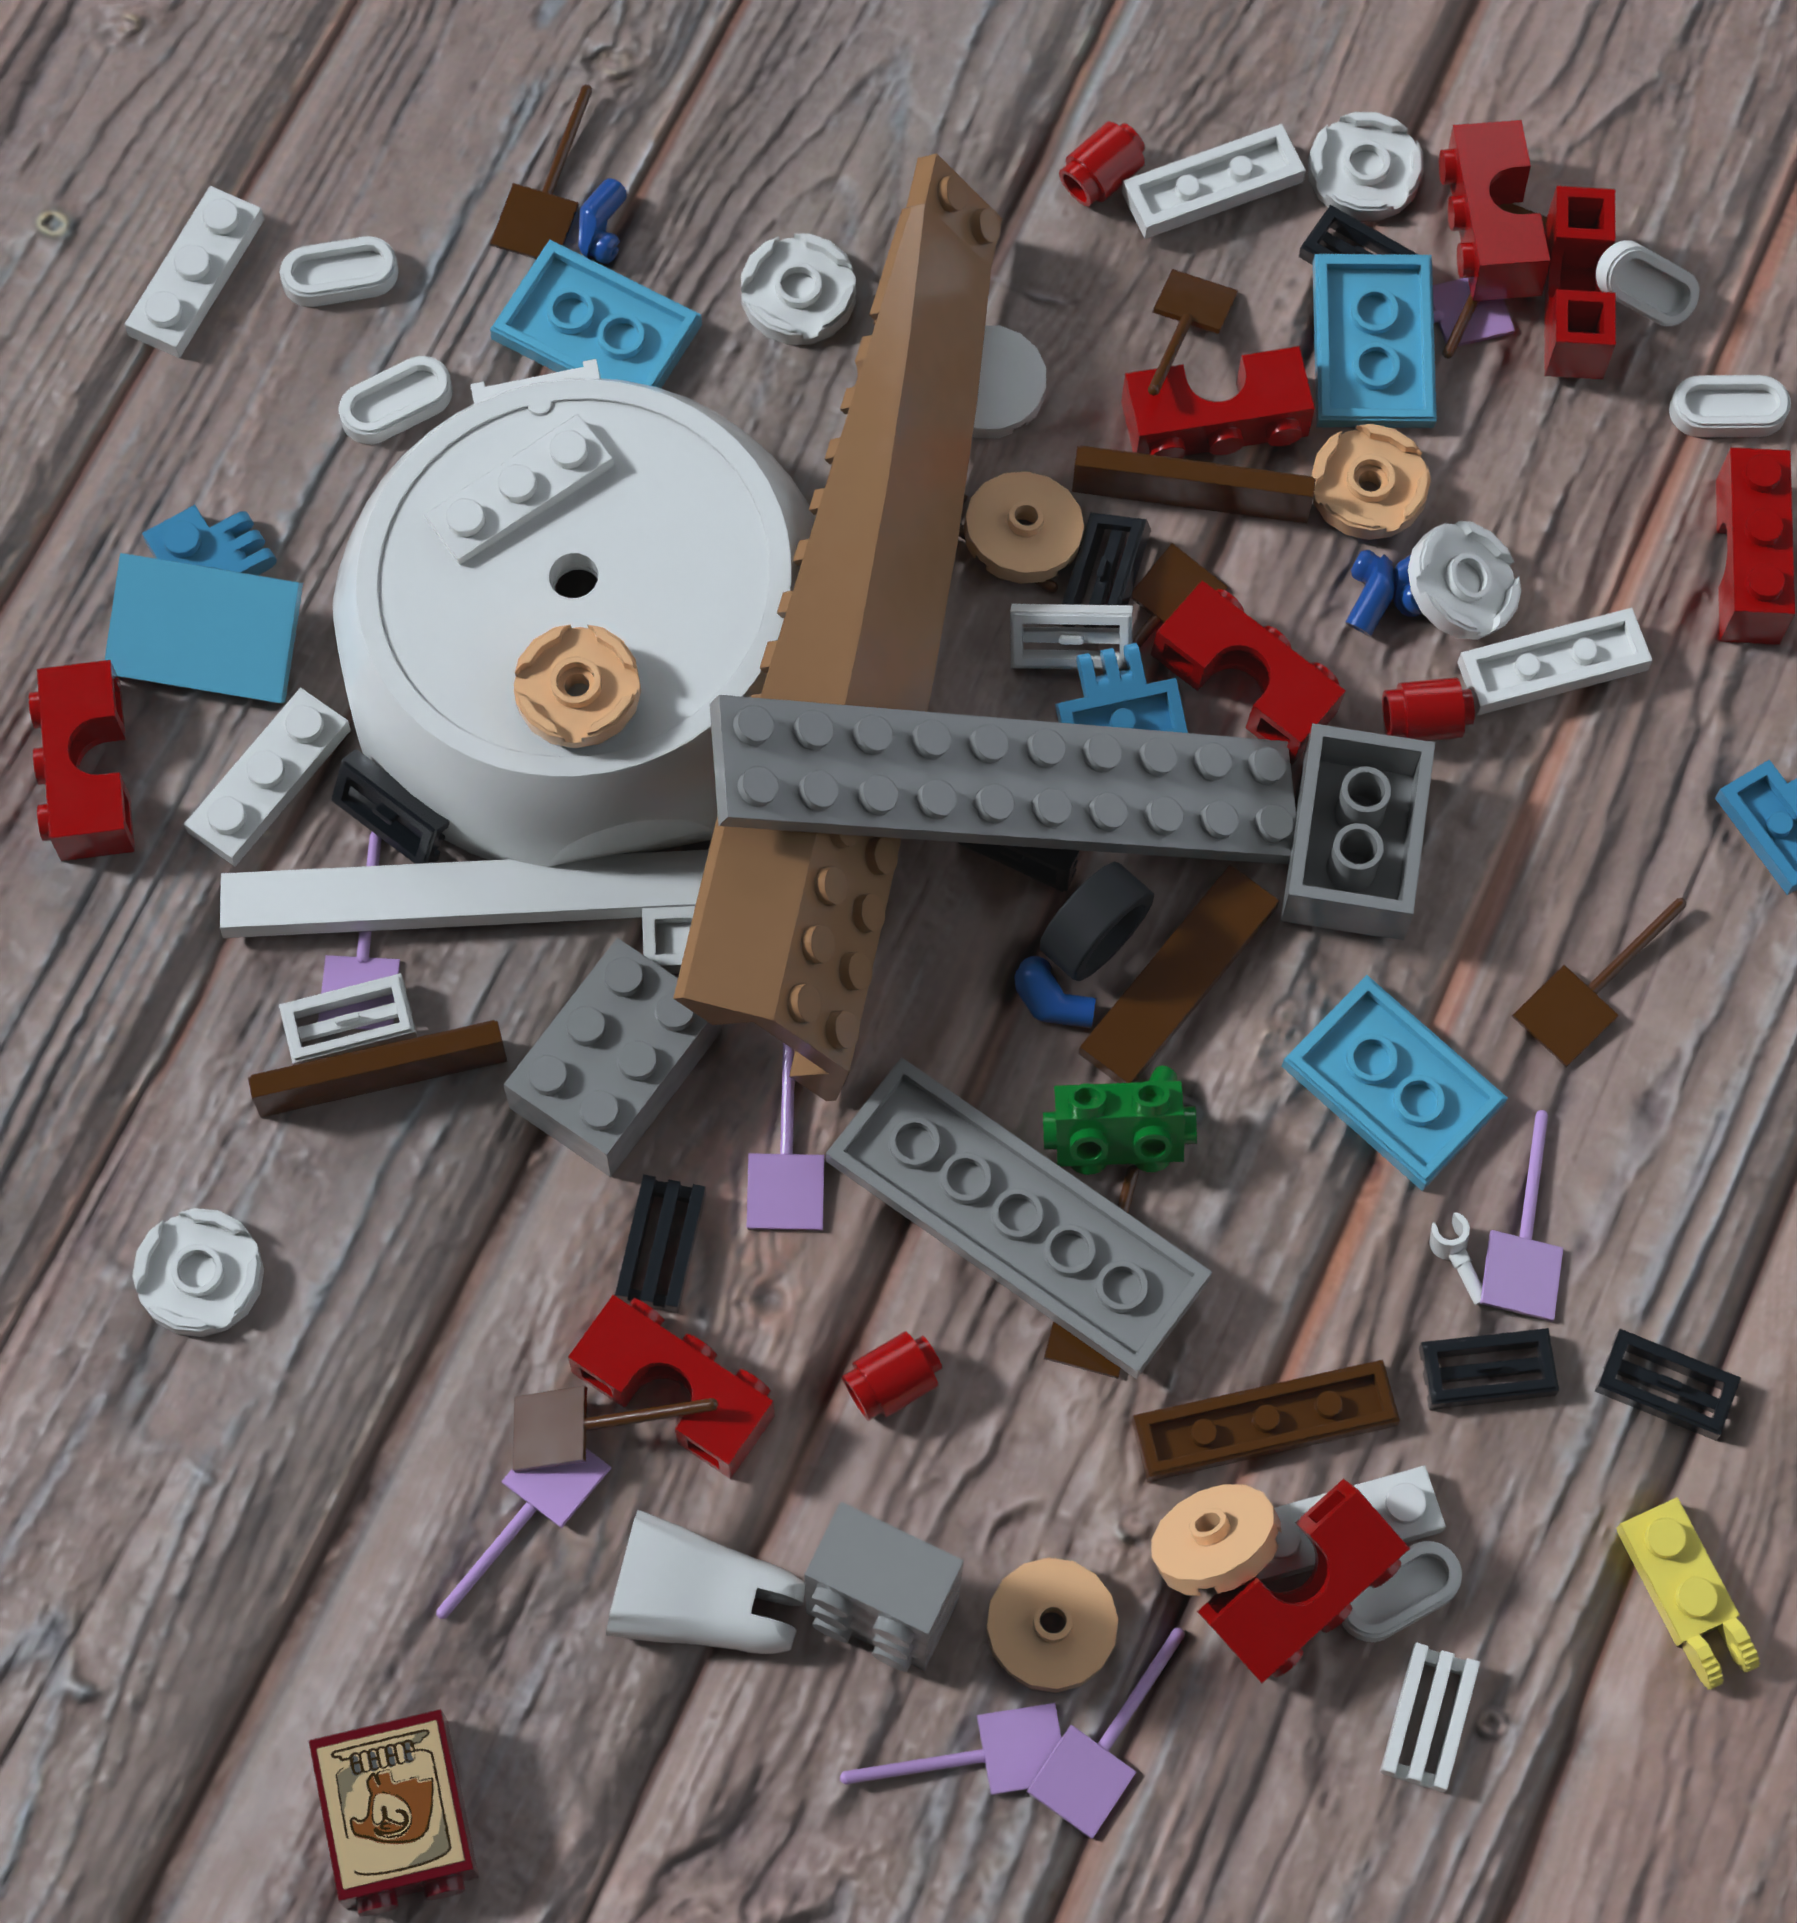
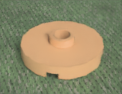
[1311,424,1431,540]
[963,471,1085,584]
[514,624,641,748]
[1151,1484,1281,1596]
[986,1558,1118,1693]

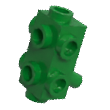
[1043,1065,1197,1175]

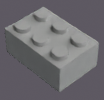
[1281,723,1436,940]
[503,938,722,1177]
[804,1501,964,1672]

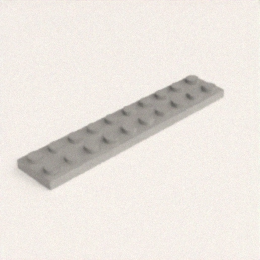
[710,695,1296,864]

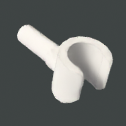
[1430,1213,1482,1305]

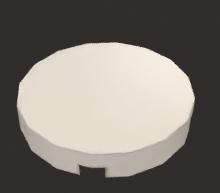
[1308,112,1424,221]
[741,233,856,345]
[972,325,1046,438]
[1408,521,1521,640]
[132,1208,264,1337]

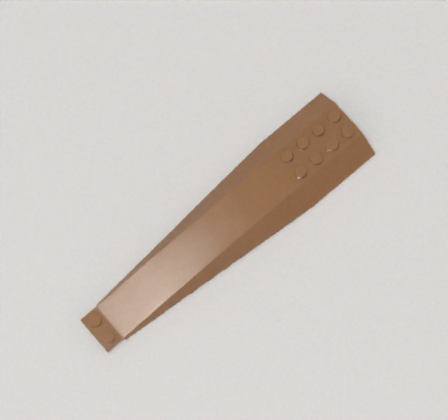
[673,153,1002,1101]

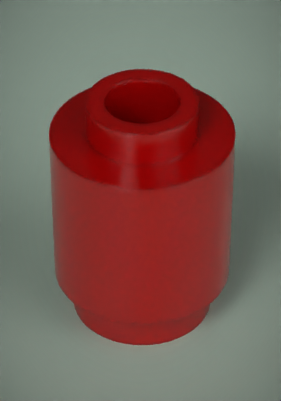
[1059,121,1145,207]
[1382,677,1475,741]
[842,1331,943,1421]

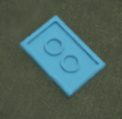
[490,240,702,388]
[1313,254,1437,428]
[105,553,303,703]
[1281,975,1508,1191]

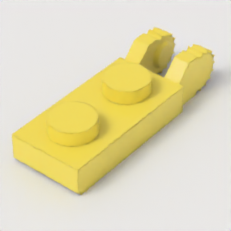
[1616,1497,1760,1690]

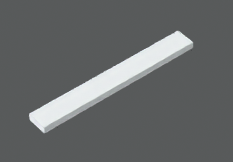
[220,850,709,938]

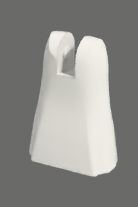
[606,1510,805,1654]

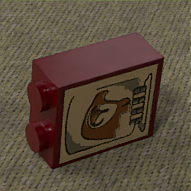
[308,1709,479,1916]

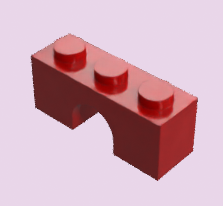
[1439,120,1550,301]
[1544,186,1616,379]
[1121,346,1315,459]
[1716,447,1795,645]
[1151,580,1346,765]
[29,660,135,861]
[568,1294,775,1479]
[1197,1478,1410,1683]

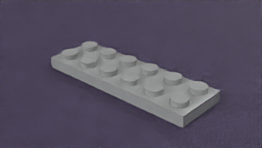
[826,1057,1212,1379]

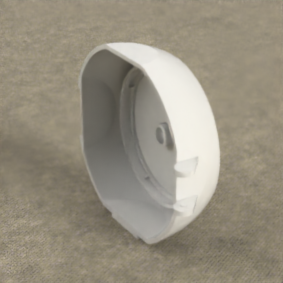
[333,359,816,867]

